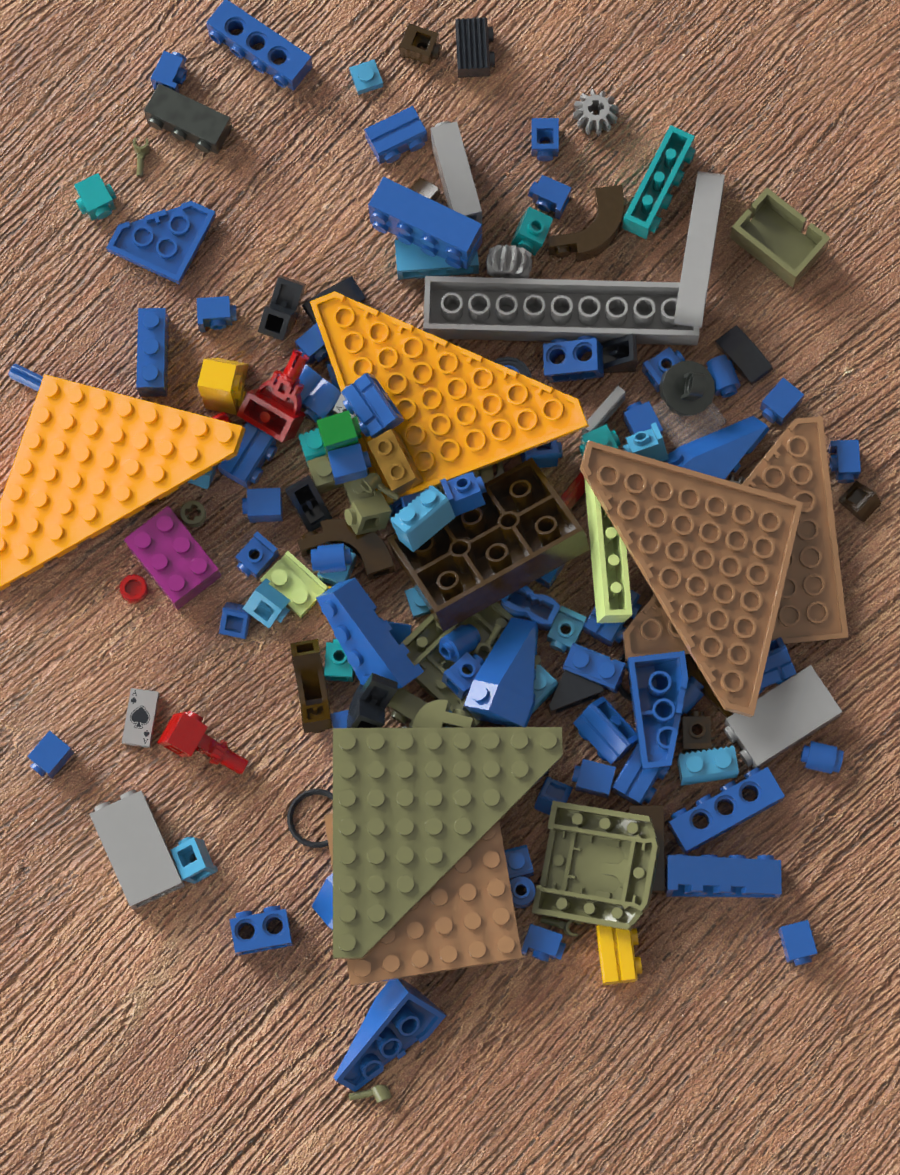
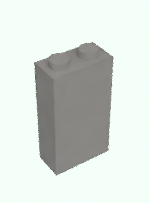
[431,121,482,224]
[723,665,842,768]
[90,790,185,910]

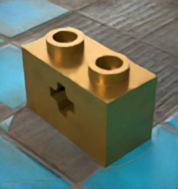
[367,429,424,495]

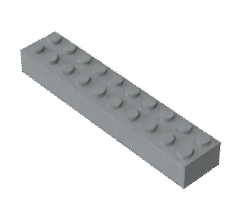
[423,276,699,346]

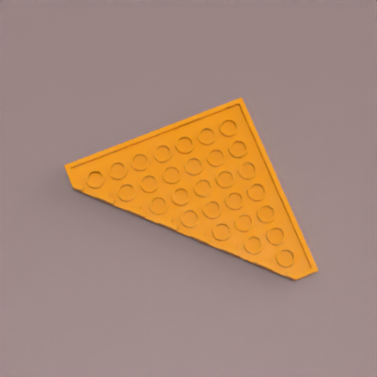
[310,291,589,505]
[0,374,246,591]

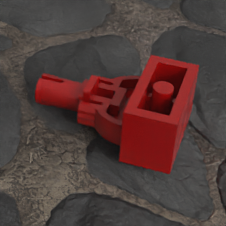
[237,350,309,443]
[157,711,249,775]

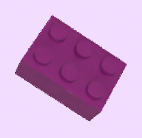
[124,506,222,610]

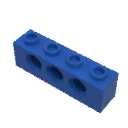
[206,0,313,91]
[668,767,785,855]

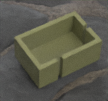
[730,188,830,288]

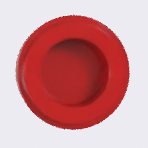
[120,574,148,604]

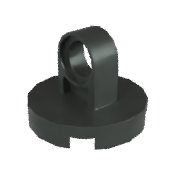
[659,361,715,416]

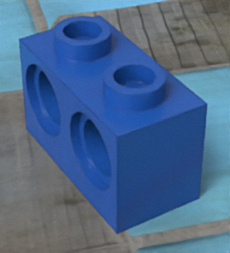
[543,336,604,383]
[229,906,294,956]

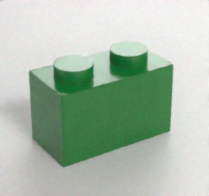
[317,410,362,457]

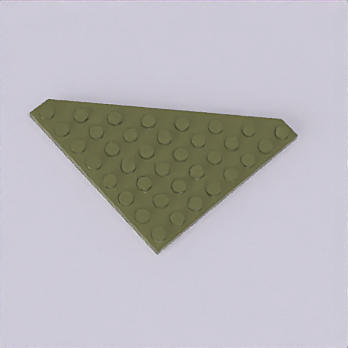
[333,727,563,959]

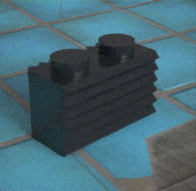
[455,17,495,78]

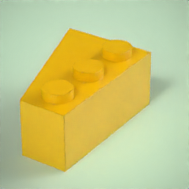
[198,358,249,415]

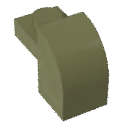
[412,700,476,728]

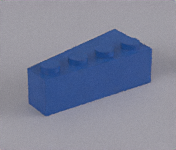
[316,578,424,689]
[665,854,782,898]

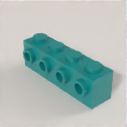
[622,125,696,240]

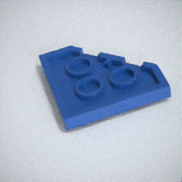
[106,201,216,285]

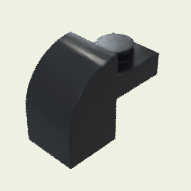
[258,275,306,341]
[347,673,398,728]

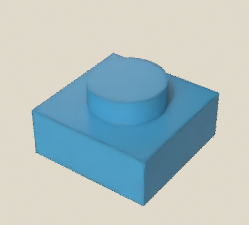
[349,59,383,95]
[405,587,431,619]

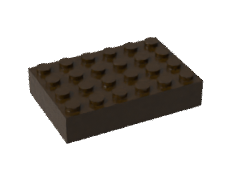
[387,457,590,632]

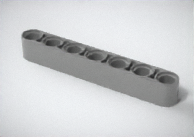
[674,171,725,328]

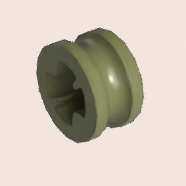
[180,500,206,528]

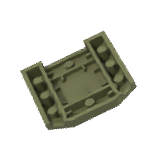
[401,602,541,727]
[532,801,660,931]

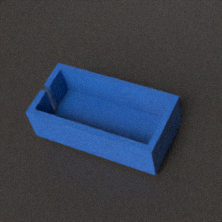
[368,177,482,270]

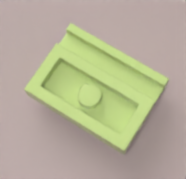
[260,551,328,618]

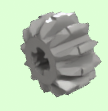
[573,89,619,136]
[486,244,532,279]

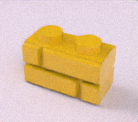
[596,925,642,985]

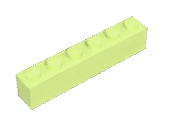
[584,477,632,623]

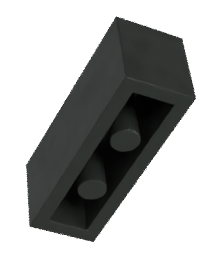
[144,84,232,154]

